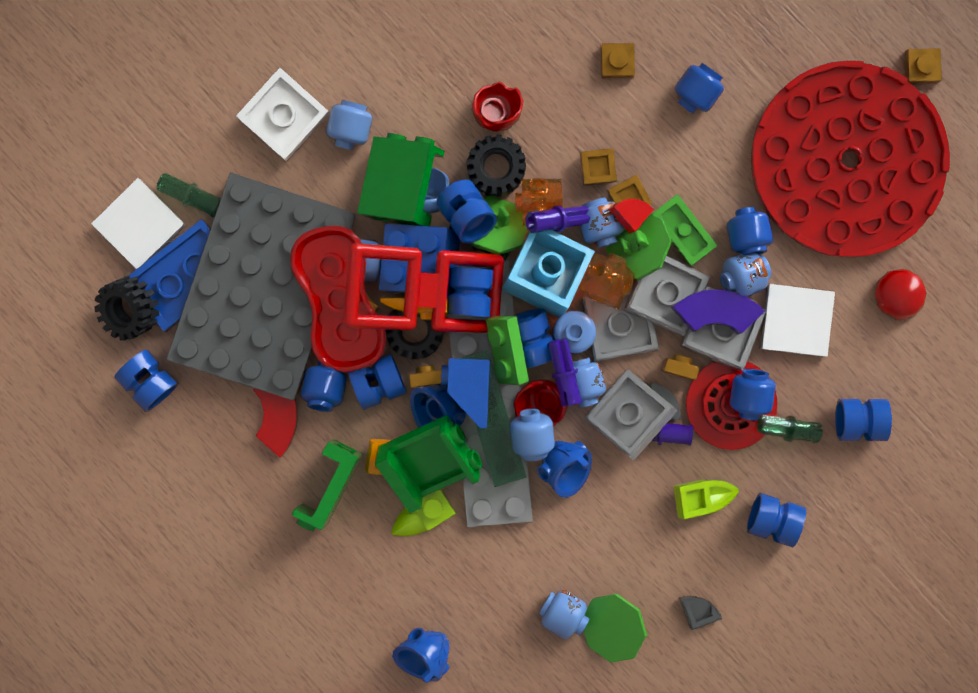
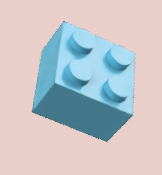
[502,230,595,318]

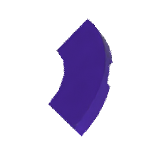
[671,290,765,334]

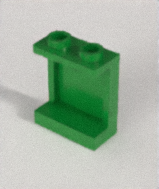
[357,133,445,226]
[375,415,482,513]
[291,439,364,532]

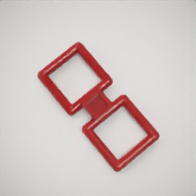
[343,243,504,333]

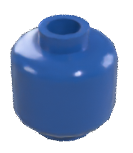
[675,63,724,114]
[727,207,773,255]
[301,361,347,412]
[730,369,776,420]

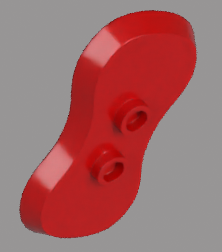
[290,226,386,372]

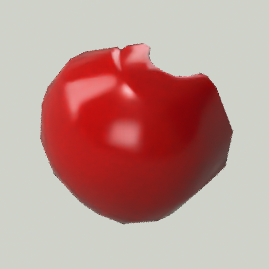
[471,81,524,132]
[874,269,927,321]
[513,379,568,426]

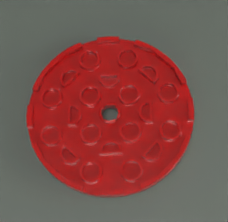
[751,60,950,258]

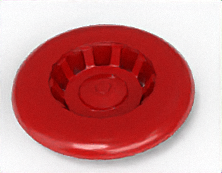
[686,361,778,450]

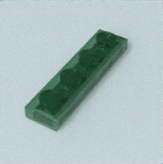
[458,350,527,487]

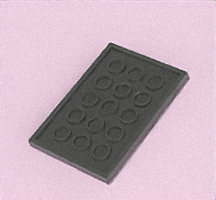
[166,172,356,401]

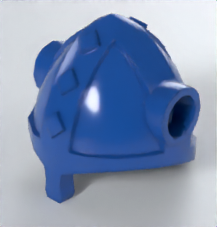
[410,384,466,428]
[537,441,592,498]
[392,628,450,683]

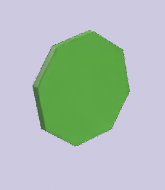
[470,196,528,255]
[605,215,672,280]
[583,593,647,663]

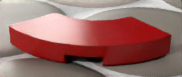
[253,388,298,458]

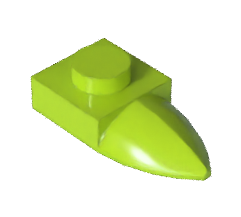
[673,479,739,519]
[391,489,456,536]

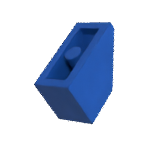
[441,358,490,428]

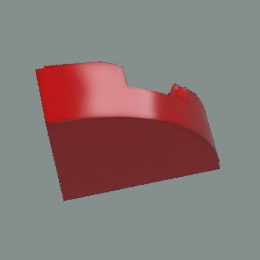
[608,199,654,234]

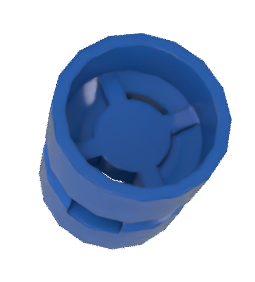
[437,179,497,243]
[447,267,493,317]
[514,308,555,368]
[114,350,178,412]
[348,354,407,410]
[835,399,892,441]
[747,493,806,548]

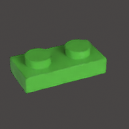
[651,194,717,267]
[486,316,529,385]

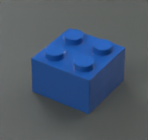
[379,224,460,298]

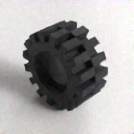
[467,135,526,197]
[94,276,159,341]
[385,309,444,359]

